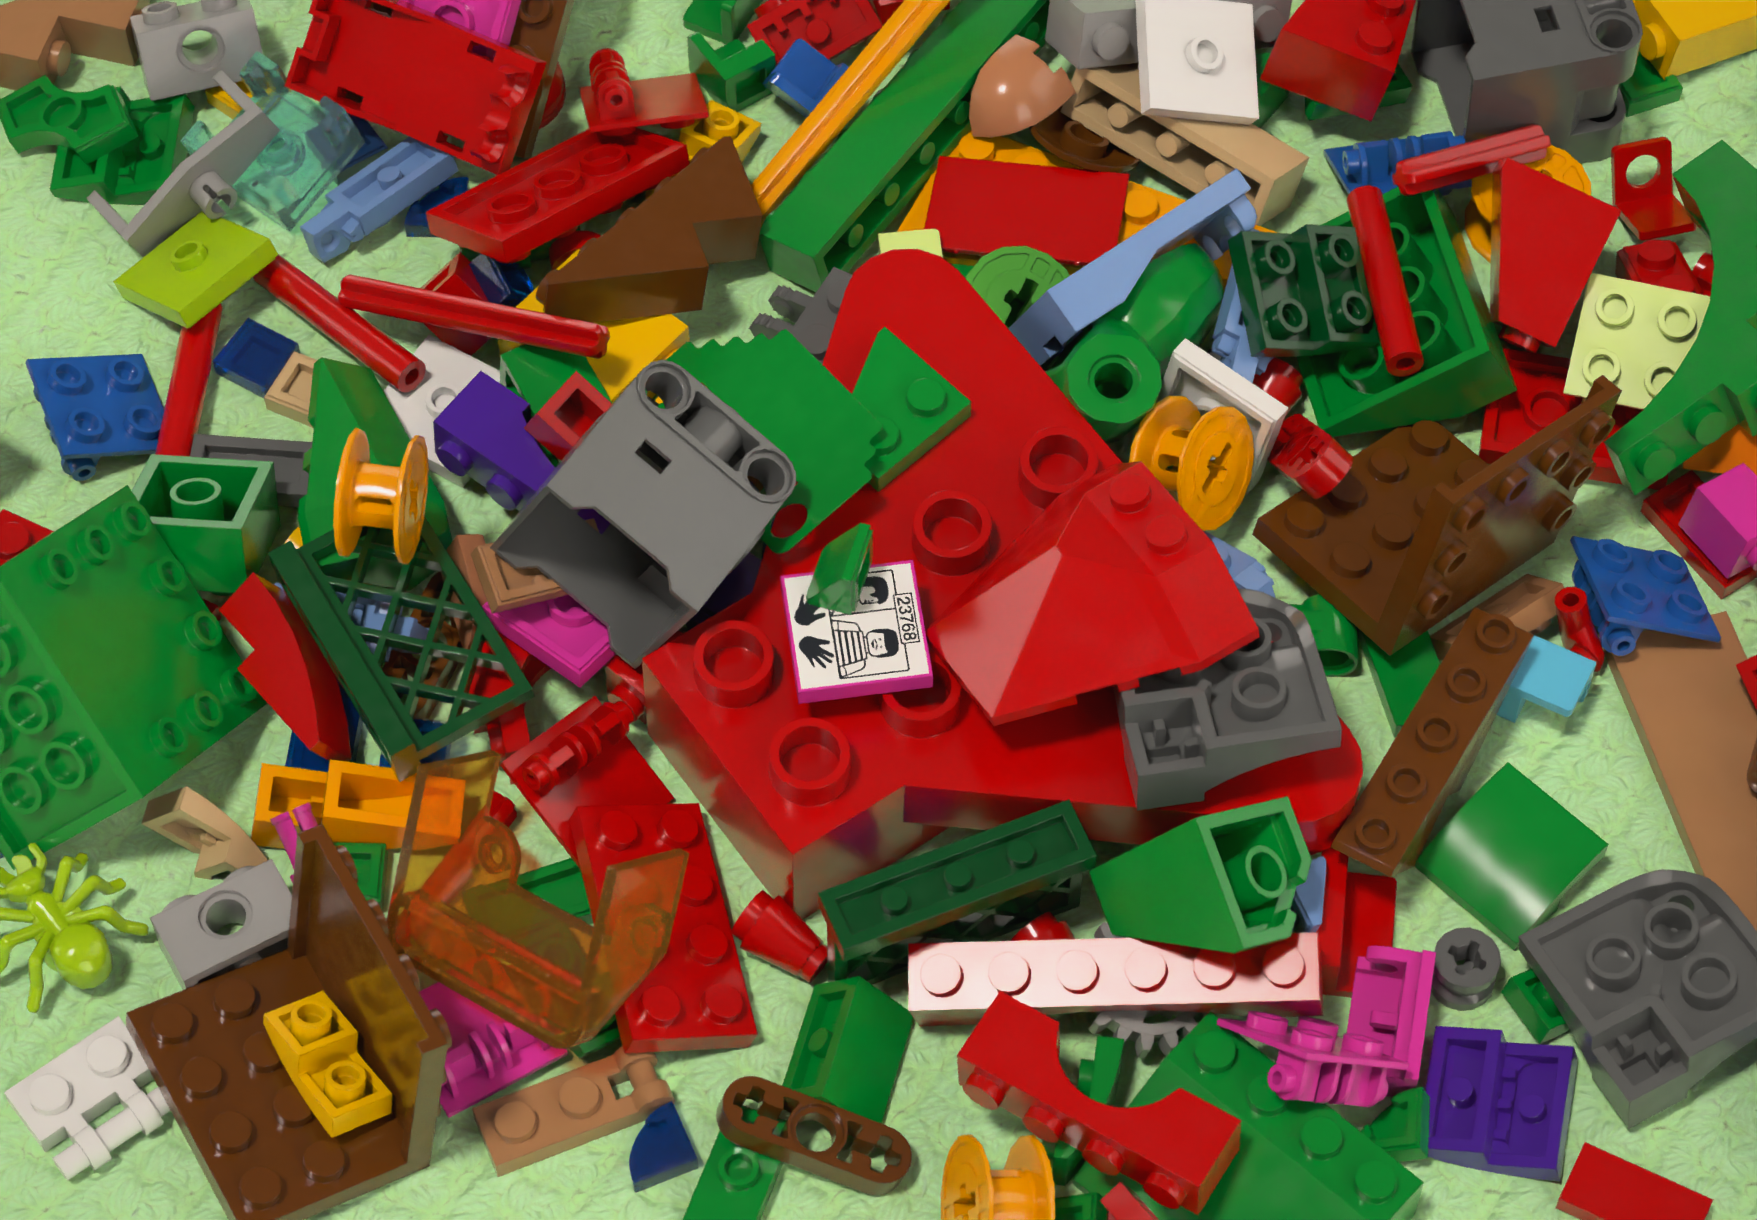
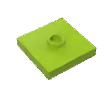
[113,211,278,329]

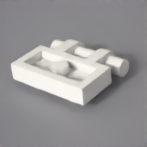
[4,1016,171,1181]

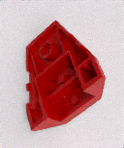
[925,461,1260,726]

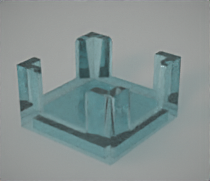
[181,51,365,232]

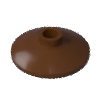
[1029,105,1141,173]

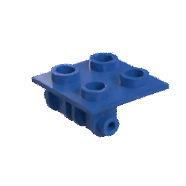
[1324,131,1472,196]
[25,354,164,481]
[1570,536,1721,656]

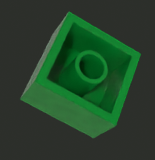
[132,454,281,596]

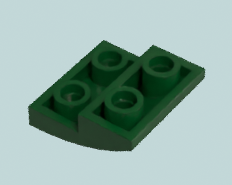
[1228,224,1379,357]

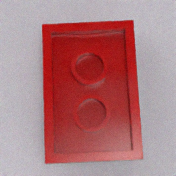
[1478,348,1668,490]

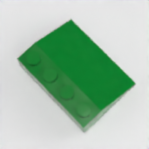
[1296,187,1517,437]
[1072,1011,1424,1220]

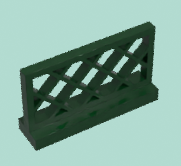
[268,516,535,782]
[818,800,1097,984]

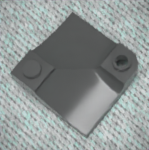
[1113,588,1342,811]
[1519,869,1757,1129]

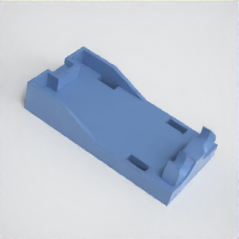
[1008,168,1257,366]

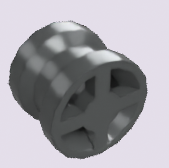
[1431,927,1501,1011]

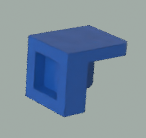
[762,39,849,118]

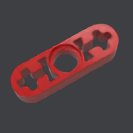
[1267,413,1354,499]

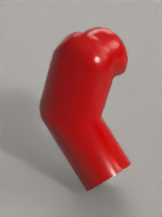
[1554,587,1605,672]

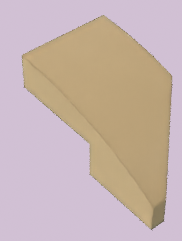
[141,786,268,880]

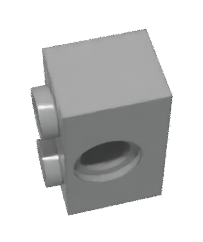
[130,0,267,101]
[150,859,292,990]

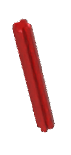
[338,274,610,359]

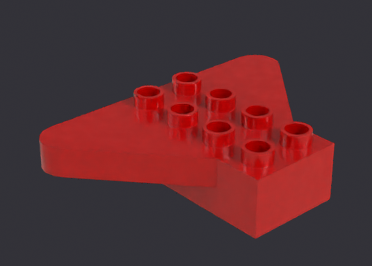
[642,249,1363,919]

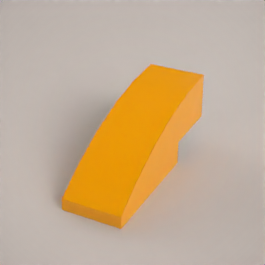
[251,759,461,849]

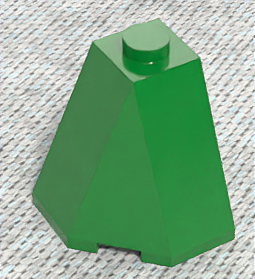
[1089,796,1312,953]

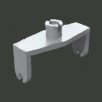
[86,70,280,257]

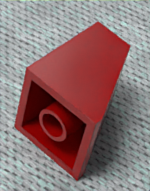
[1490,157,1622,353]

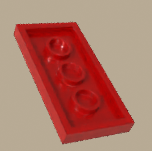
[426,127,690,263]
[569,803,758,1054]

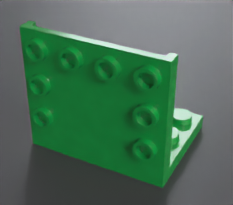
[0,485,267,870]

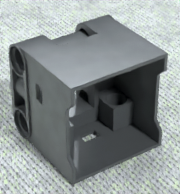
[1411,0,1643,181]
[490,360,796,669]

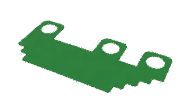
[645,329,883,554]

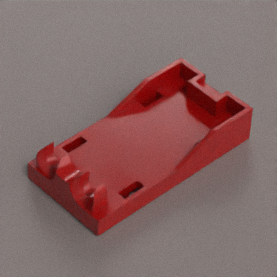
[284,0,547,175]

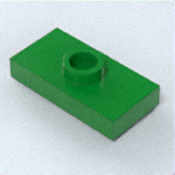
[683,1105,787,1220]

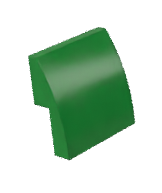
[50,86,195,205]
[1414,762,1609,950]

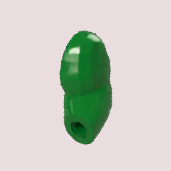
[1046,243,1225,444]

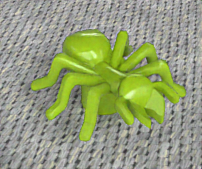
[0,842,149,1013]

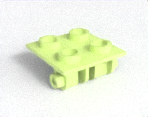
[1563,273,1710,410]

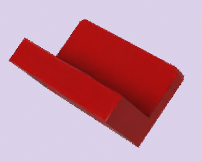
[1316,847,1397,998]

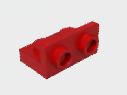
[746,0,884,65]

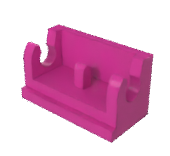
[1346,946,1436,1098]

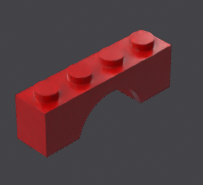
[957,991,1241,1215]

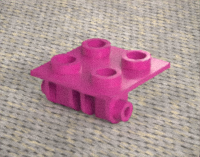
[419,947,568,1118]
[1217,1011,1409,1108]

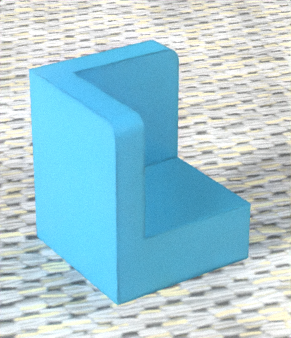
[1497,635,1597,723]

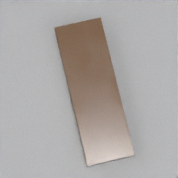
[1603,611,1757,931]

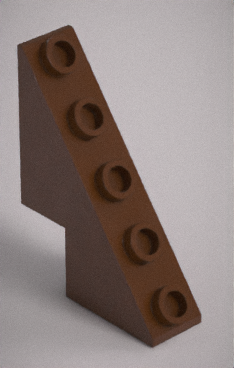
[536,136,763,323]
[1331,607,1534,877]

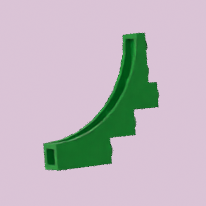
[1604,140,1757,496]

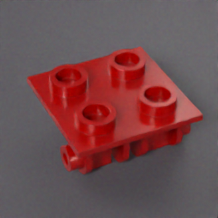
[579,48,709,136]
[500,696,674,868]

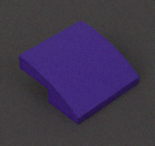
[1425,1026,1578,1181]

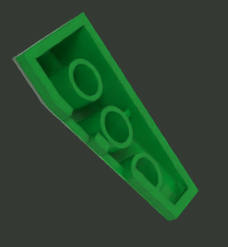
[298,357,453,591]

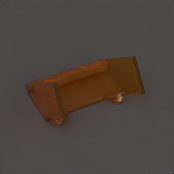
[387,750,689,1049]

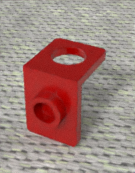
[1611,136,1697,241]

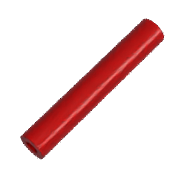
[1346,185,1424,377]
[253,254,426,393]
[155,303,223,457]

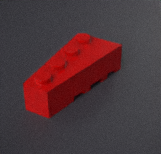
[1260,0,1416,122]

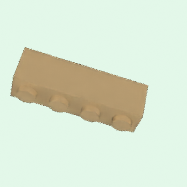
[1061,63,1309,226]

